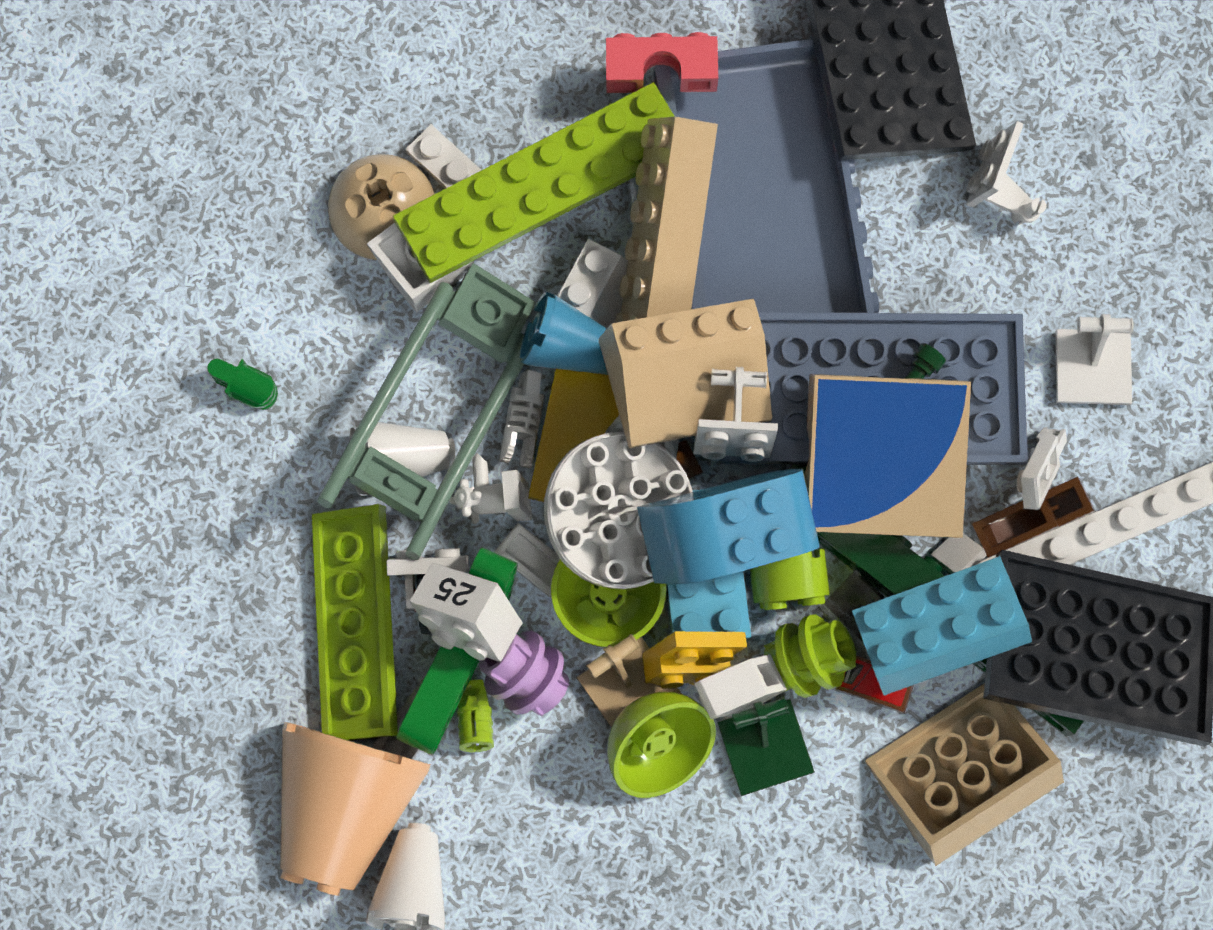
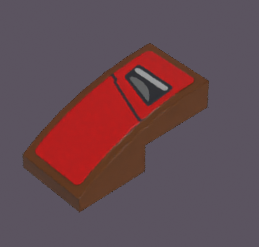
[831,656,914,714]

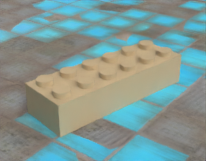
[615,117,718,323]

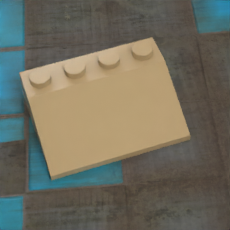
[598,299,772,449]
[865,683,1064,866]

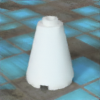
[350,420,456,496]
[366,823,446,930]

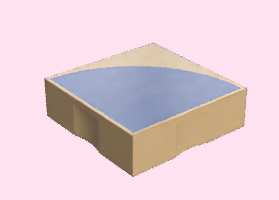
[804,374,971,538]

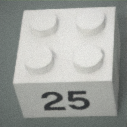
[409,562,522,662]

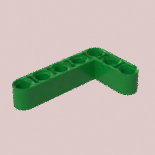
[396,547,518,756]

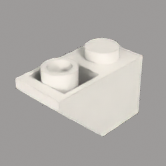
[695,655,787,719]

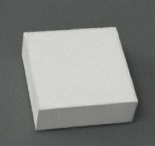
[931,533,987,574]

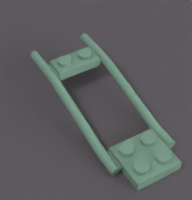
[317,263,536,560]

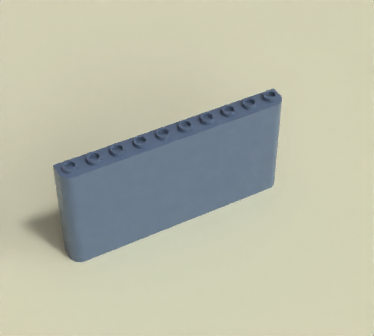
[653,39,879,313]

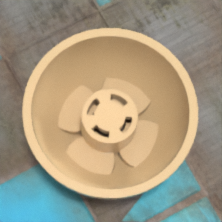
[328,154,435,260]

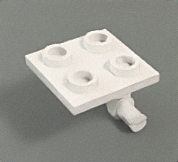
[966,121,1046,225]
[1055,314,1134,405]
[693,367,778,462]

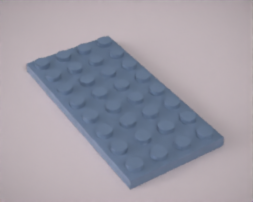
[721,312,1028,465]

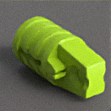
[457,679,494,752]

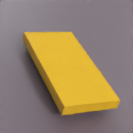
[528,369,619,502]

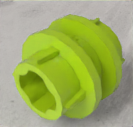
[764,614,856,698]

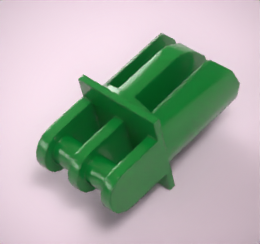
[207,358,278,410]

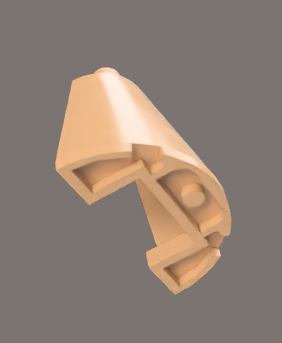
[280,722,431,896]

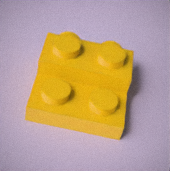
[642,631,747,689]

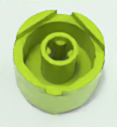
[750,548,830,610]

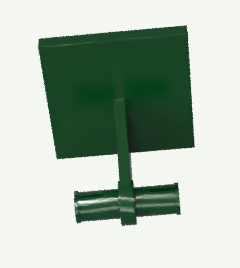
[717,697,815,796]

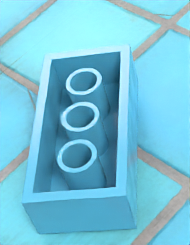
[666,489,752,643]
[852,556,1032,695]

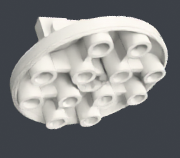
[544,432,693,589]

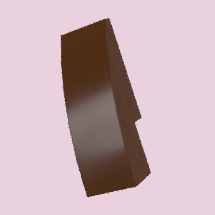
[972,476,1096,558]

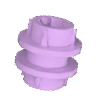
[479,631,570,716]

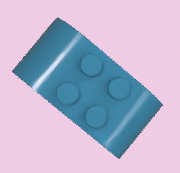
[637,469,820,584]

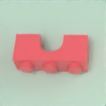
[606,32,718,93]

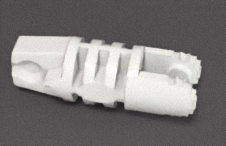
[499,370,544,469]

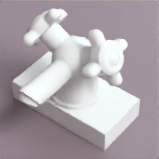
[449,453,532,524]

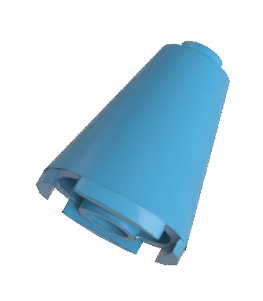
[520,291,608,375]

